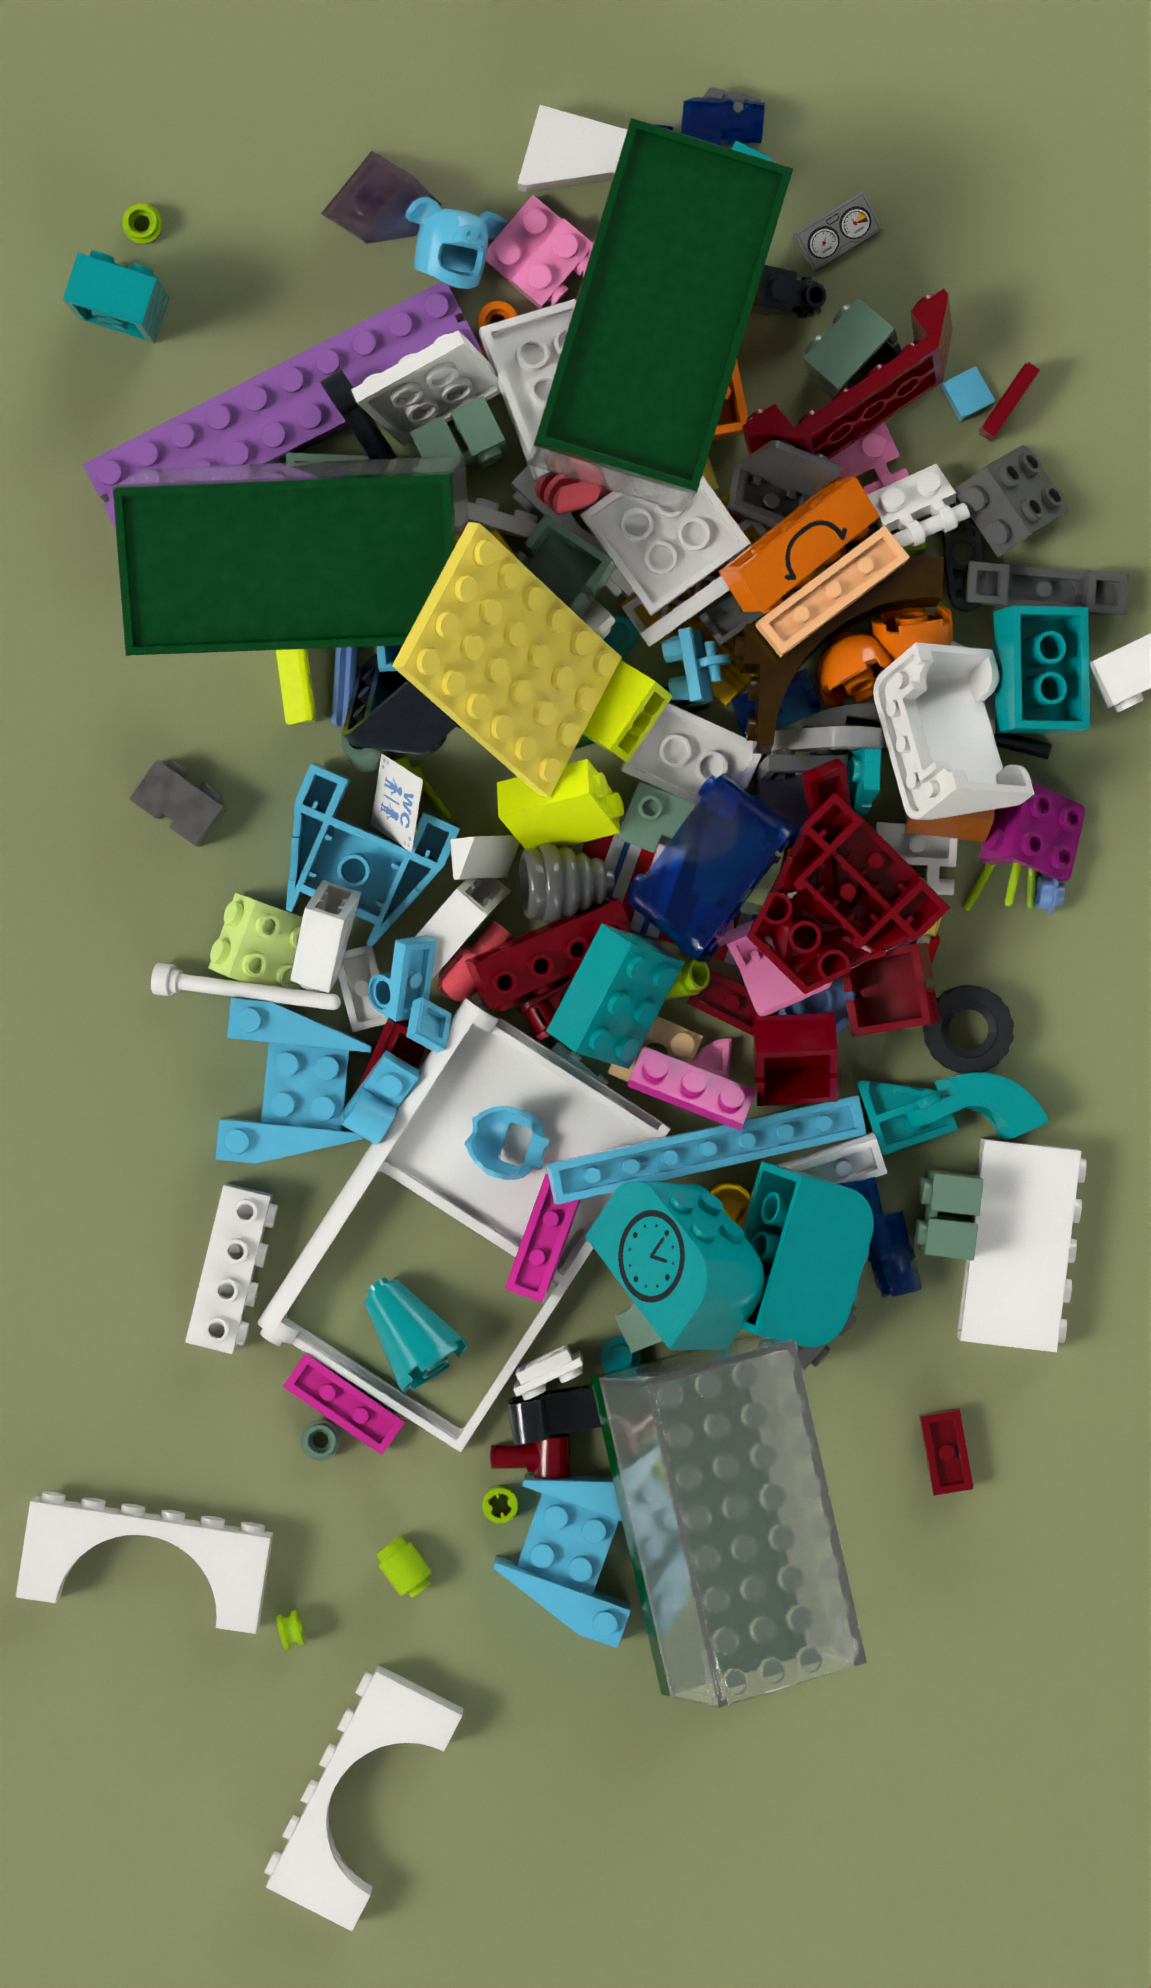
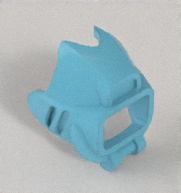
[464,1106,551,1180]

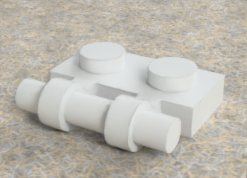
[867,464,970,548]
[876,822,958,895]

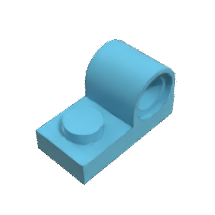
[368,935,437,1022]
[340,1050,420,1145]

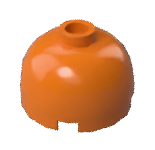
[871,606,953,661]
[816,632,894,707]

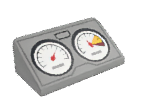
[793,191,883,272]

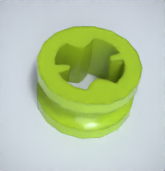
[482,1485,518,1524]
[276,1610,306,1650]

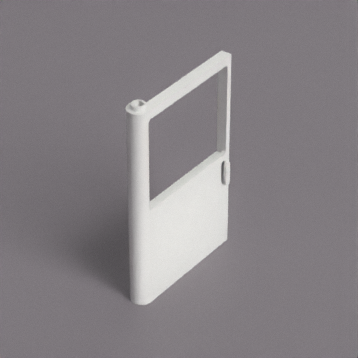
[257,997,671,1452]

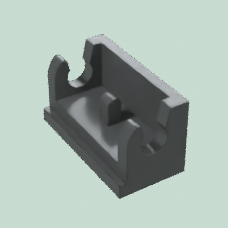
[697,591,786,647]

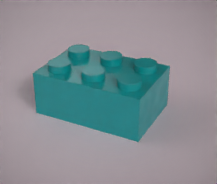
[63,250,170,344]
[994,606,1090,734]
[547,923,684,1069]

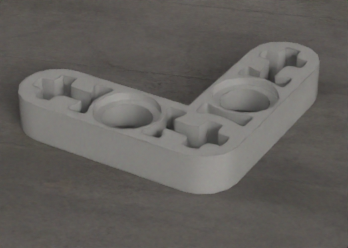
[770,726,888,753]

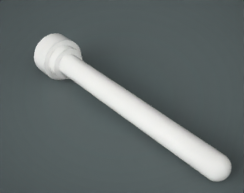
[151,962,341,1010]

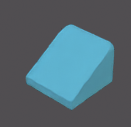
[940,366,996,422]

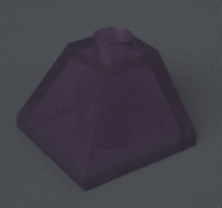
[321,151,442,244]

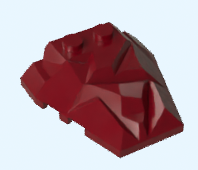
[747,791,950,994]

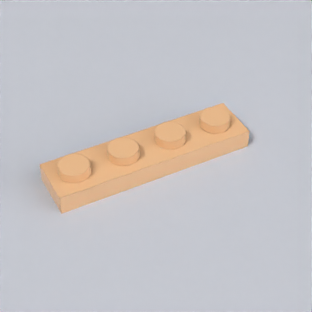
[755,525,910,658]

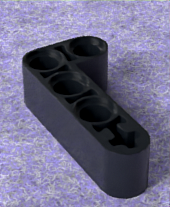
[507,1384,601,1444]

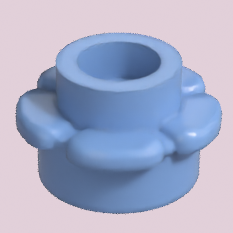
[1035,877,1065,914]

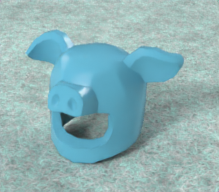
[406,197,508,289]

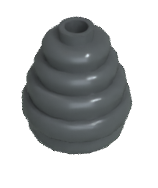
[519,843,614,924]

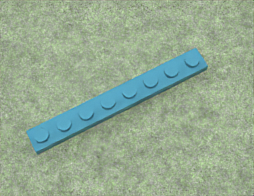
[546,1095,867,1204]

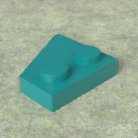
[844,748,881,815]
[856,1080,958,1156]

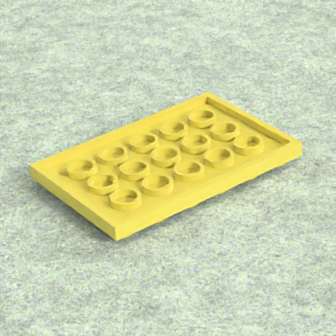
[392,522,622,797]

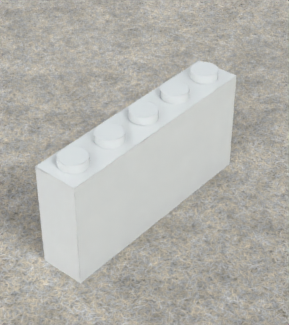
[957,1138,1087,1352]

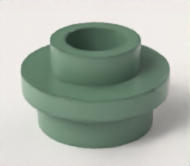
[300,1419,341,1460]

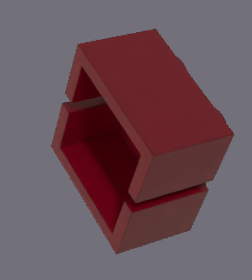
[842,942,940,1037]
[753,1012,838,1106]

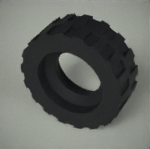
[923,985,1014,1074]

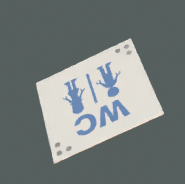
[370,753,423,853]

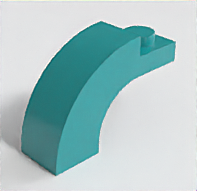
[906,1072,1049,1140]

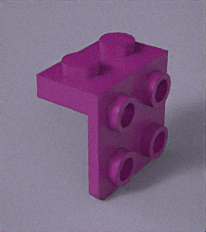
[979,782,1085,881]

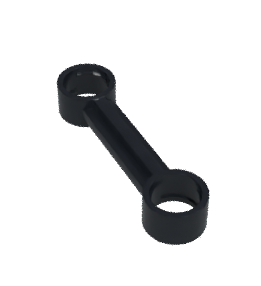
[320,369,408,474]

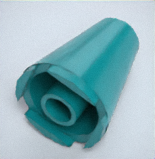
[364,1277,469,1393]

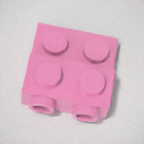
[485,195,593,309]

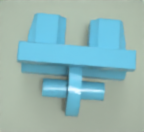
[661,627,731,703]

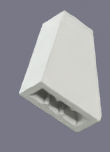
[518,105,627,193]
[415,878,511,979]
[290,880,362,993]

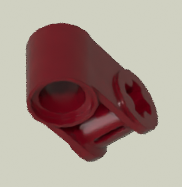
[517,979,573,1041]

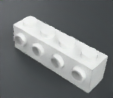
[185,1183,278,1354]

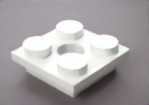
[513,1344,583,1401]

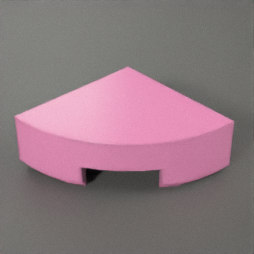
[691,1038,732,1079]

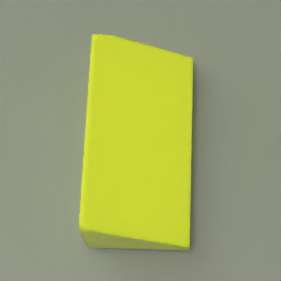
[276,649,317,725]

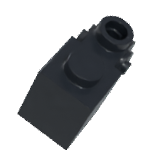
[751,265,826,319]

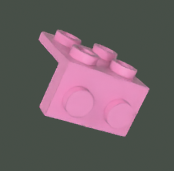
[722,919,832,1016]

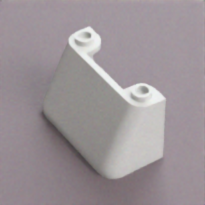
[873,642,1034,820]

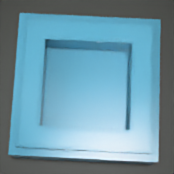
[406,997,452,1053]

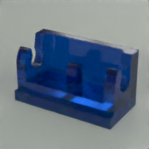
[729,668,821,737]

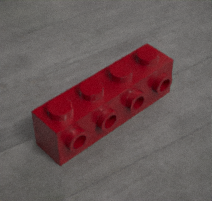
[465,896,635,1011]

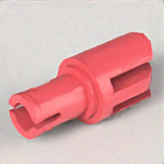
[535,467,628,515]
[436,921,513,1002]

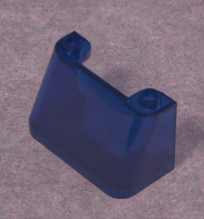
[626,773,801,962]

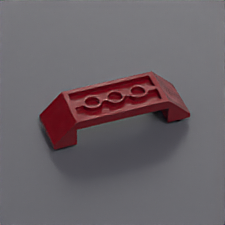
[742,288,953,459]

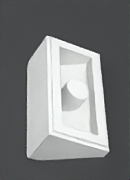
[450,835,520,880]

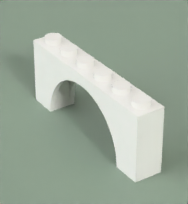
[16,1491,273,1634]
[264,1665,464,1931]

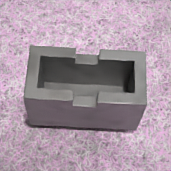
[129,759,227,847]

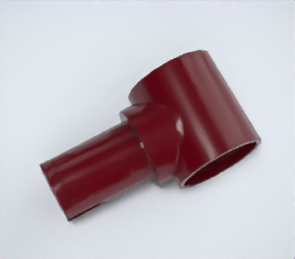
[490,1434,570,1478]

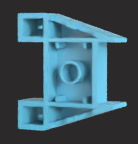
[286,763,463,947]
[215,997,374,1164]
[493,1474,631,1649]

